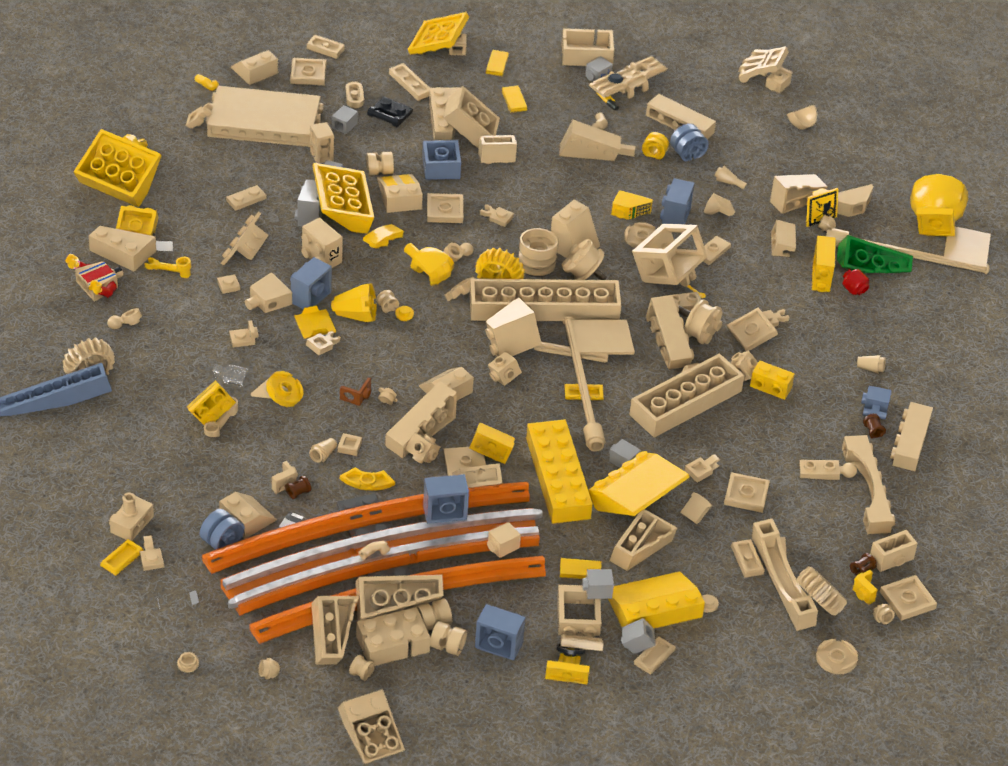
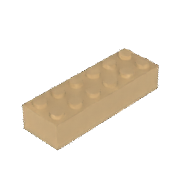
[630,353,744,438]

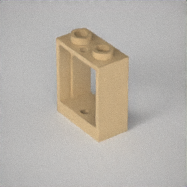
[452,463,502,488]
[557,585,601,637]

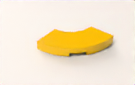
[340,467,396,491]

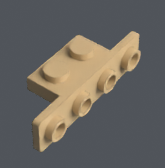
[221,211,268,265]

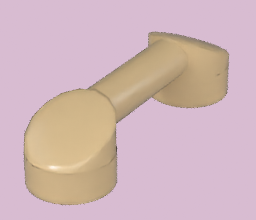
[204,397,238,437]

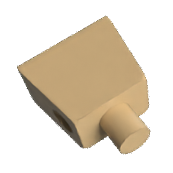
[245,273,292,313]

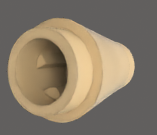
[857,355,886,374]
[309,438,337,463]

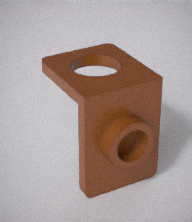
[340,377,371,406]

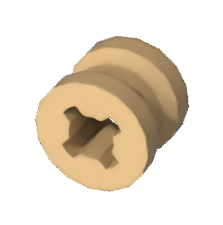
[376,290,399,313]
[349,655,375,681]

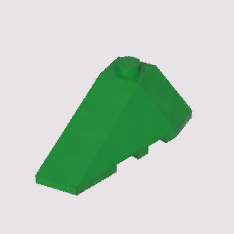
[837,235,913,273]

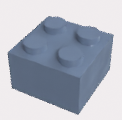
[422,140,461,180]
[660,178,694,225]
[290,257,332,309]
[423,474,469,524]
[475,604,525,661]

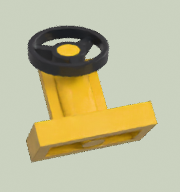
[545,643,590,685]

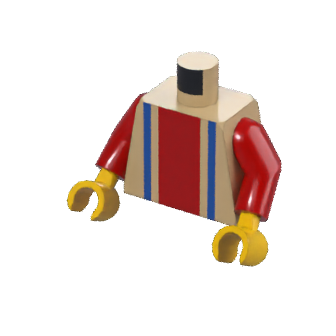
[65,254,123,302]

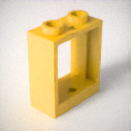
[812,236,836,292]

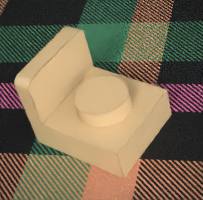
[229,320,258,348]
[272,461,298,494]

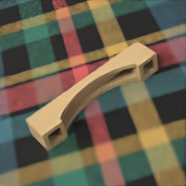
[842,435,895,534]
[752,519,818,631]

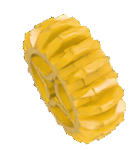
[475,247,525,279]

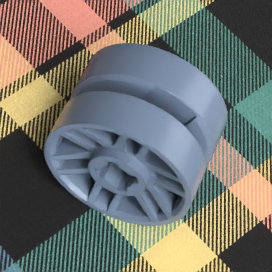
[670,124,708,161]
[200,509,245,550]

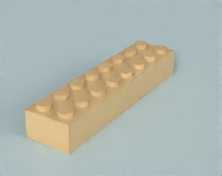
[469,279,621,321]

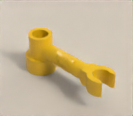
[144,257,191,278]

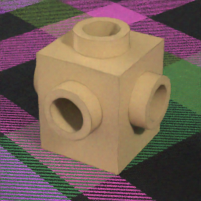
[731,351,758,381]
[488,352,522,386]
[405,432,441,464]

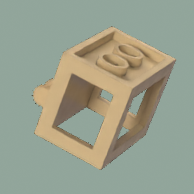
[632,224,708,287]

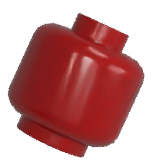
[842,269,870,296]

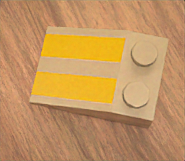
[377,174,423,213]

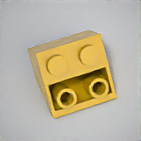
[187,380,236,425]

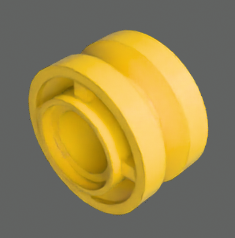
[642,132,669,160]

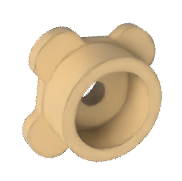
[378,388,397,405]

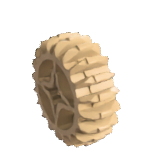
[62,337,115,375]
[797,566,847,616]

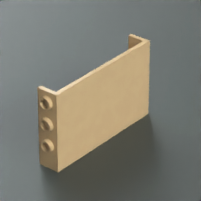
[206,86,323,147]

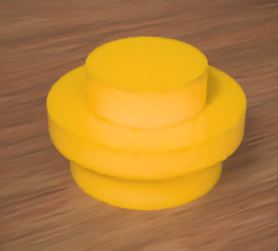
[395,306,414,321]

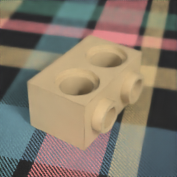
[310,122,334,164]

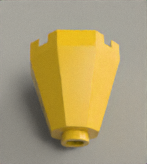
[331,283,377,322]

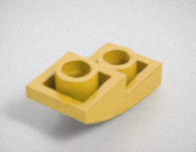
[363,224,404,249]

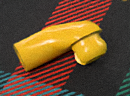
[195,74,219,91]

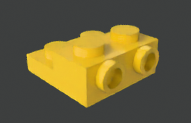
[116,205,159,236]

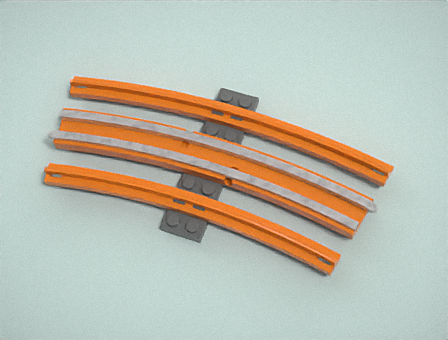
[202,482,546,644]

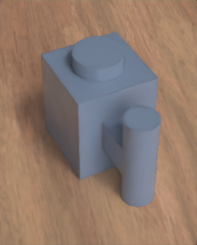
[861,386,891,420]

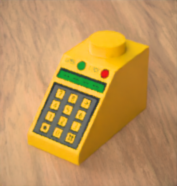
[611,190,653,220]

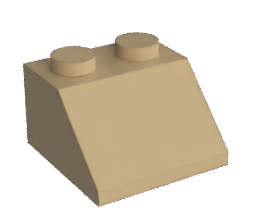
[231,50,278,85]
[419,367,474,400]
[219,492,277,539]

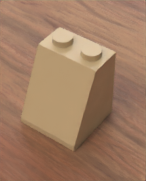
[551,200,600,258]
[485,298,542,357]

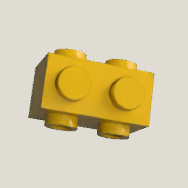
[750,360,795,400]

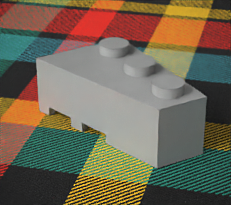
[294,179,323,227]

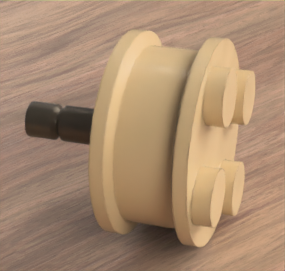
[562,239,607,280]
[678,299,723,344]

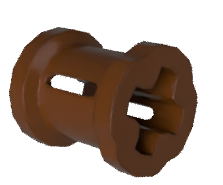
[863,413,886,438]
[285,475,311,499]
[850,553,877,576]

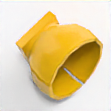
[910,174,968,236]

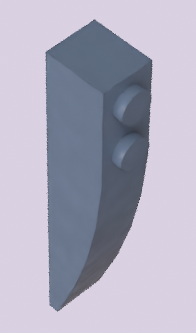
[0,363,112,416]

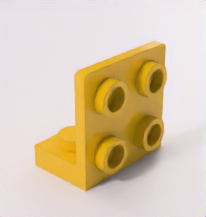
[469,423,515,464]

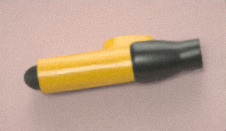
[597,93,619,111]

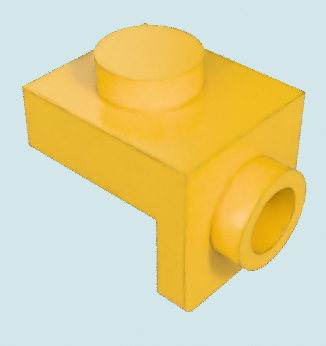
[853,570,877,605]

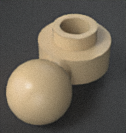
[444,243,473,262]
[107,308,142,329]

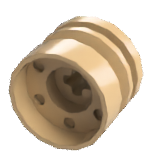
[518,228,558,276]

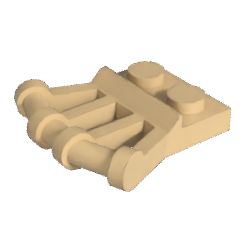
[739,47,789,83]

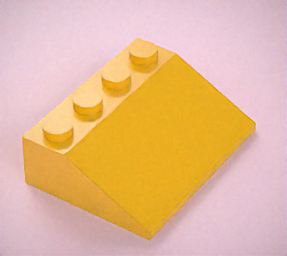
[74,129,162,208]
[312,163,374,234]
[588,451,690,516]
[608,571,705,629]

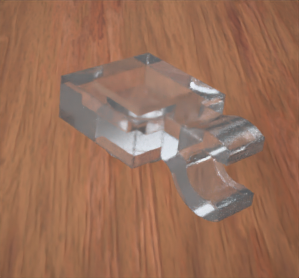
[212,364,248,387]

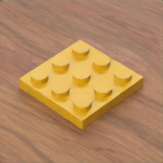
[408,12,469,55]

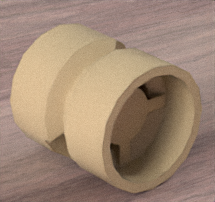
[366,152,394,176]
[416,598,452,631]
[430,621,467,656]

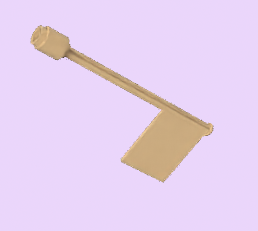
[826,227,991,274]
[563,316,635,451]

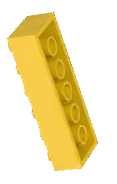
[526,419,593,524]

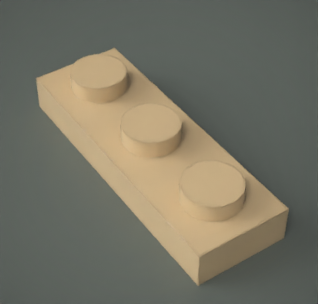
[389,63,430,101]

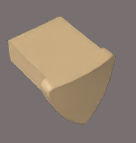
[704,193,735,216]
[680,492,713,524]

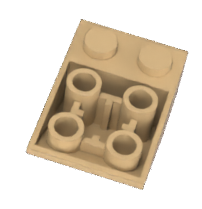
[338,689,405,764]

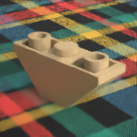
[837,184,873,217]

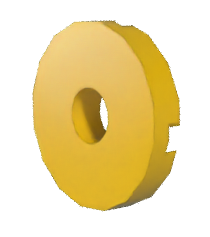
[266,371,303,407]

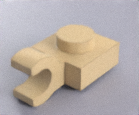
[685,454,720,483]
[140,535,164,571]

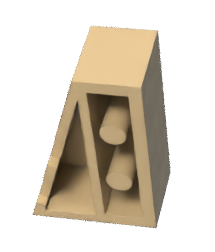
[559,120,621,161]
[770,174,827,214]
[89,226,156,271]
[609,509,677,571]
[312,596,359,665]

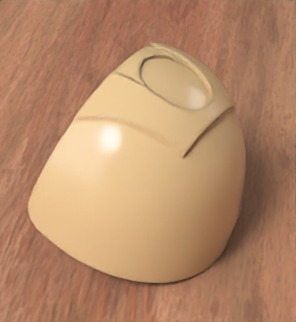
[786,105,817,130]

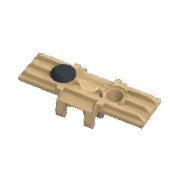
[589,56,667,99]

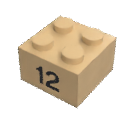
[302,217,343,268]

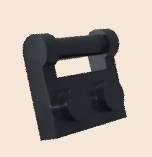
[367,96,413,128]

